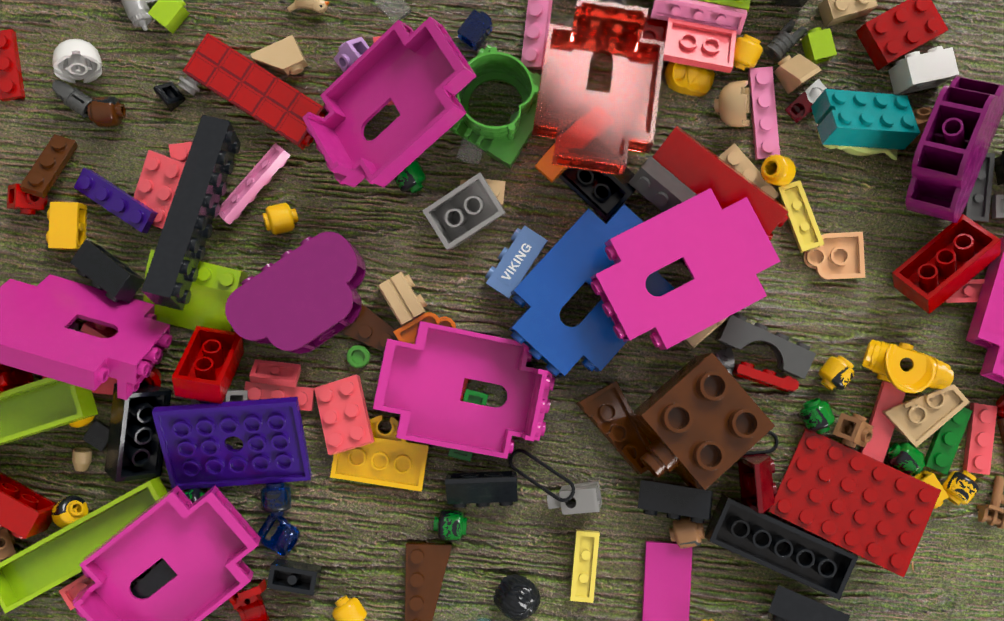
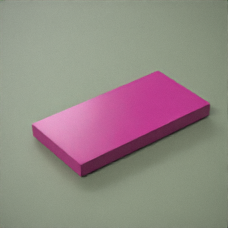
[641,540,693,621]

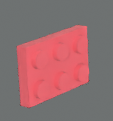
[662,18,737,73]
[133,150,185,229]
[314,374,374,455]

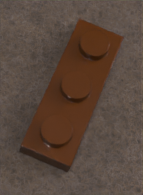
[20,134,78,198]

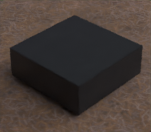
[82,419,109,452]

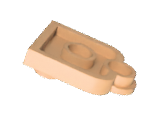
[803,231,865,280]

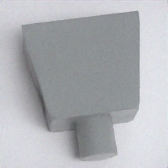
[547,480,602,515]

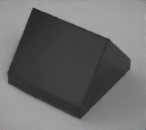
[153,82,186,112]

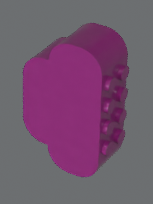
[905,76,1004,223]
[225,232,366,354]

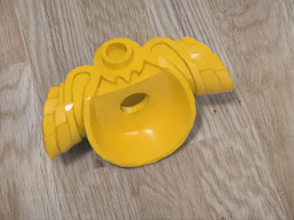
[862,340,954,393]

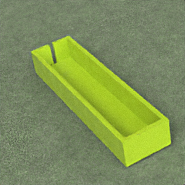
[0,377,98,446]
[0,477,168,614]

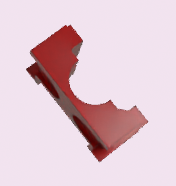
[229,579,270,621]

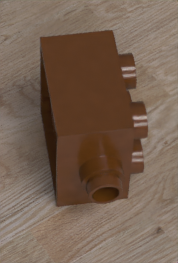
[629,353,775,490]

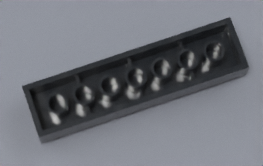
[141,114,241,311]

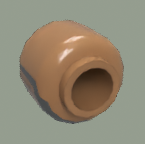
[669,517,705,549]

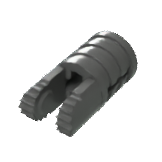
[764,19,807,62]
[52,80,93,118]

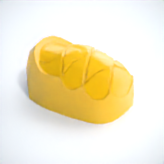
[665,62,715,97]

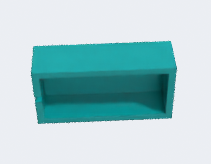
[811,89,920,150]

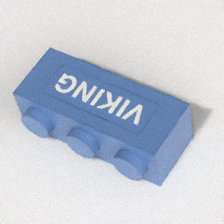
[485,225,548,299]

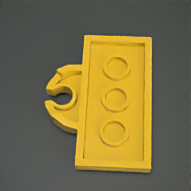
[330,415,429,492]

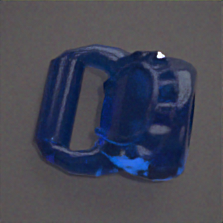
[258,513,300,556]

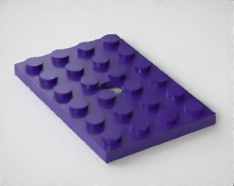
[152,397,312,490]

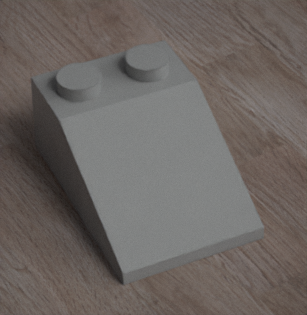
[422,172,506,250]

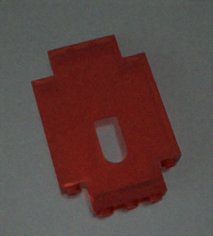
[532,0,665,176]

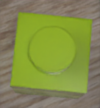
[148,0,190,34]
[801,27,837,64]

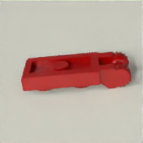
[732,361,799,392]

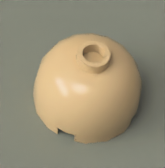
[714,80,751,127]

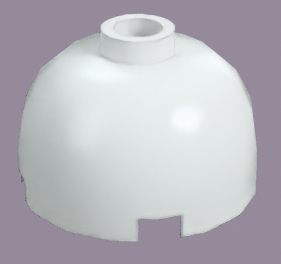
[52,39,102,83]

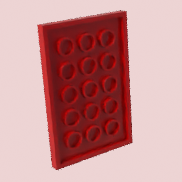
[767,428,941,577]

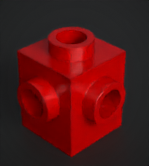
[7,181,48,215]

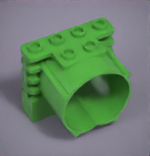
[449,44,559,169]

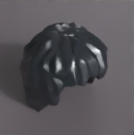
[493,574,541,621]

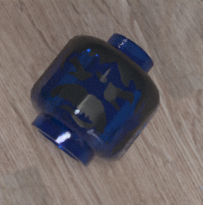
[261,482,292,517]

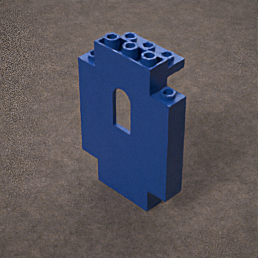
[509,204,674,377]

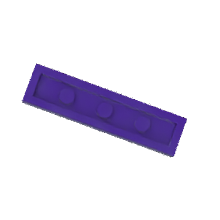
[74,168,157,233]

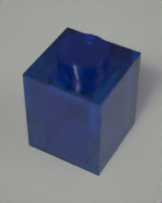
[457,9,493,51]

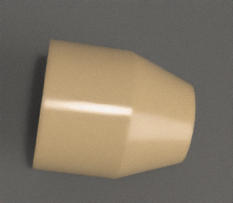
[72,447,93,472]

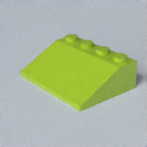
[143,249,249,332]

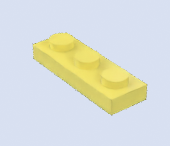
[777,180,824,253]
[570,529,600,603]

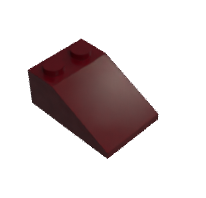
[738,454,777,514]

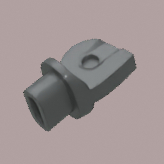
[715,347,735,376]

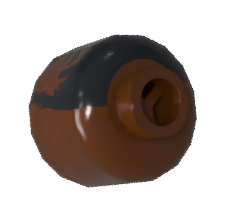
[87,96,126,127]

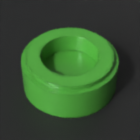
[347,345,371,368]

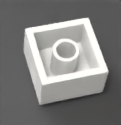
[888,46,959,95]

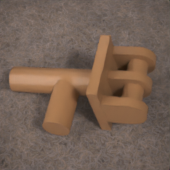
[977,476,1004,529]

